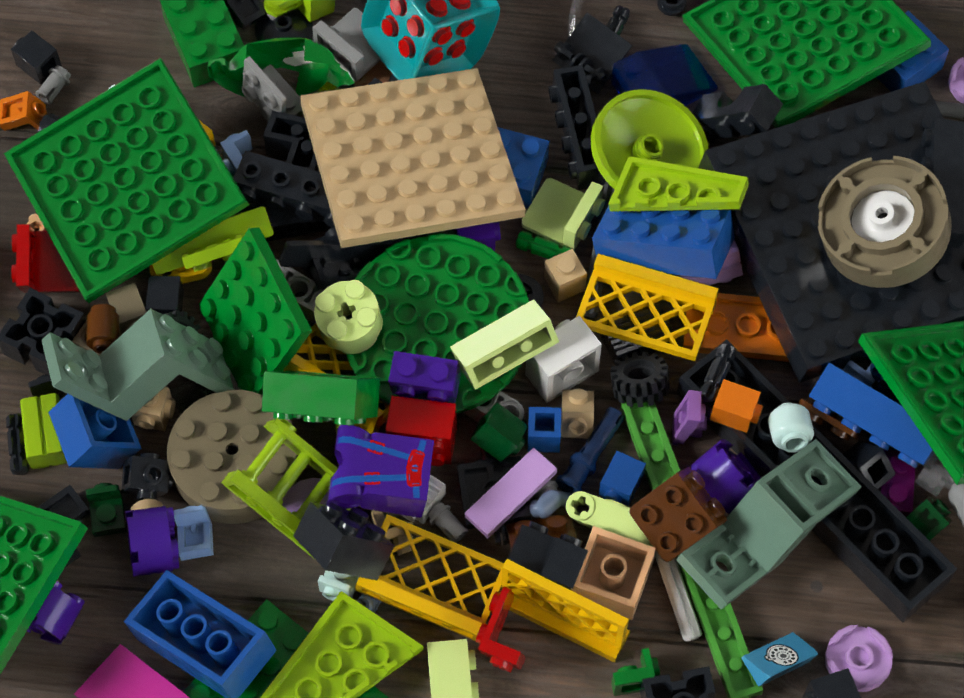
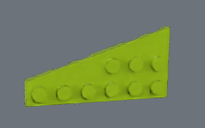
[260,591,424,698]

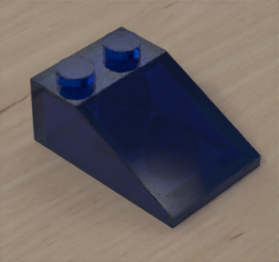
[611,44,718,106]

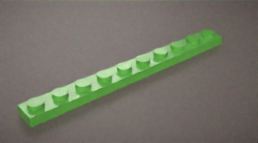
[621,402,763,698]

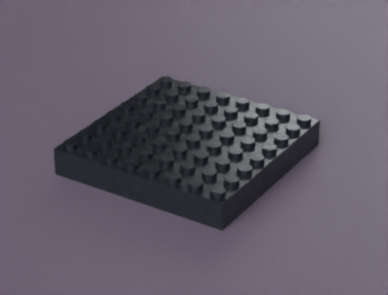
[698,81,964,383]

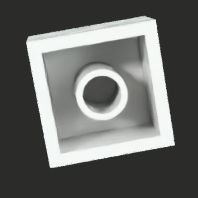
[525,315,602,403]

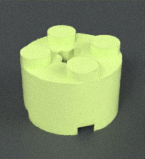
[314,280,383,354]

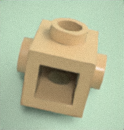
[132,386,176,431]

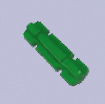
[516,231,575,259]

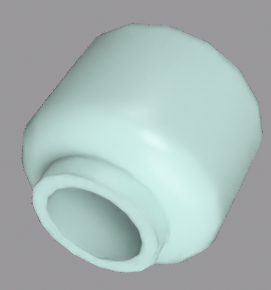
[768,403,814,452]

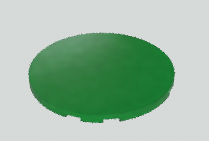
[346,234,529,414]

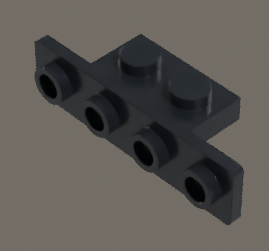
[279,240,395,290]

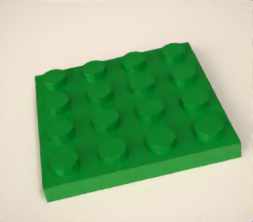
[199,227,312,395]

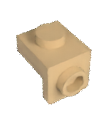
[561,389,594,439]

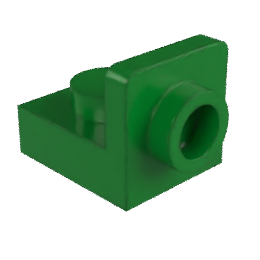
[611,648,660,696]

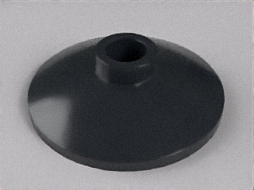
[255,8,313,41]

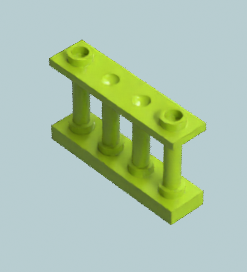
[221,418,362,559]

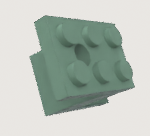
[41,308,234,421]
[676,439,861,610]

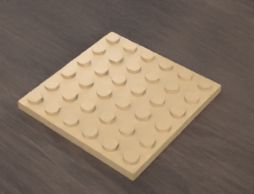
[301,68,526,248]

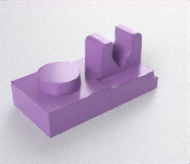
[672,390,707,445]

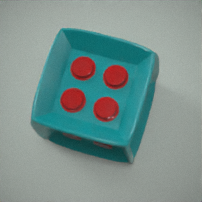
[361,0,500,80]

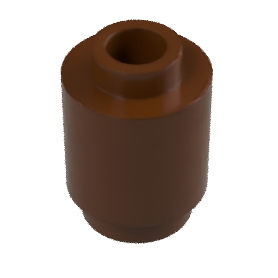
[86,304,119,354]

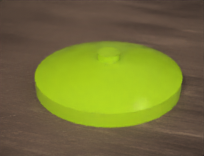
[591,89,709,189]

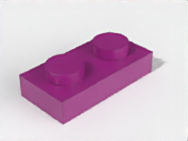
[879,449,915,517]

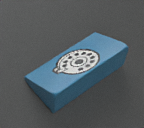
[741,632,818,687]

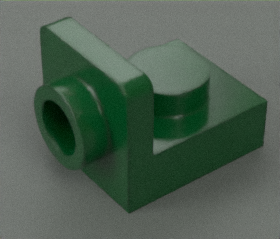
[86,483,127,537]
[906,497,952,541]

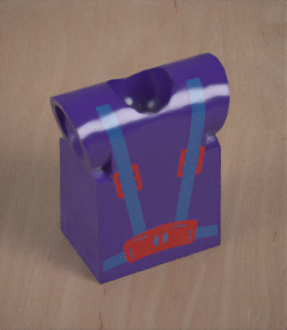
[328,425,434,518]

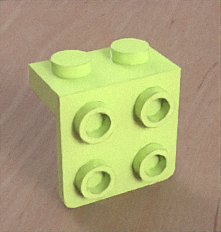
[522,178,605,250]

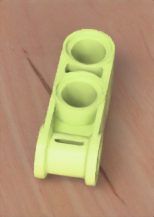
[566,491,653,547]

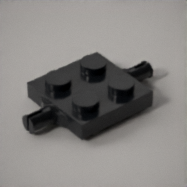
[457,447,531,546]

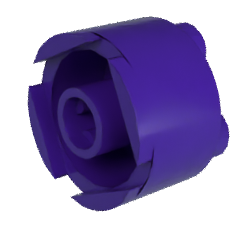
[691,439,761,514]
[125,506,179,577]
[26,581,85,645]

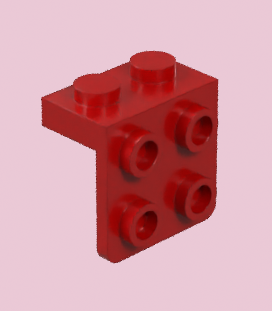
[11,224,80,293]
[475,586,526,673]

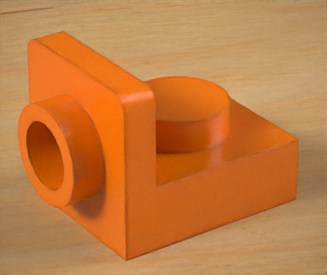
[0,91,47,131]

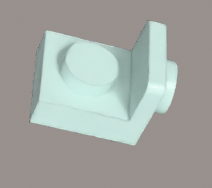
[318,571,359,601]

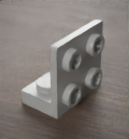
[312,8,381,82]
[242,56,304,122]

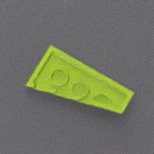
[609,156,749,212]

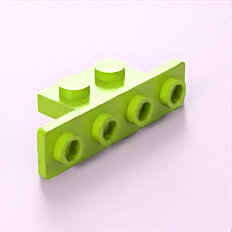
[152,206,274,275]

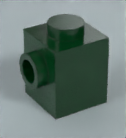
[470,403,528,462]

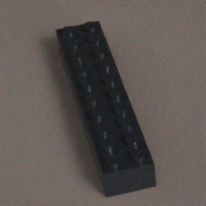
[677,339,957,623]

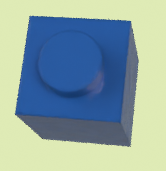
[527,407,561,453]
[599,451,646,506]

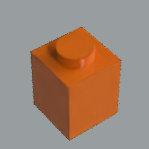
[710,379,763,433]

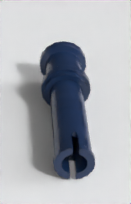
[555,407,625,494]

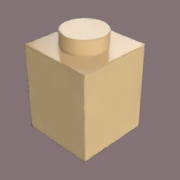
[544,249,587,302]

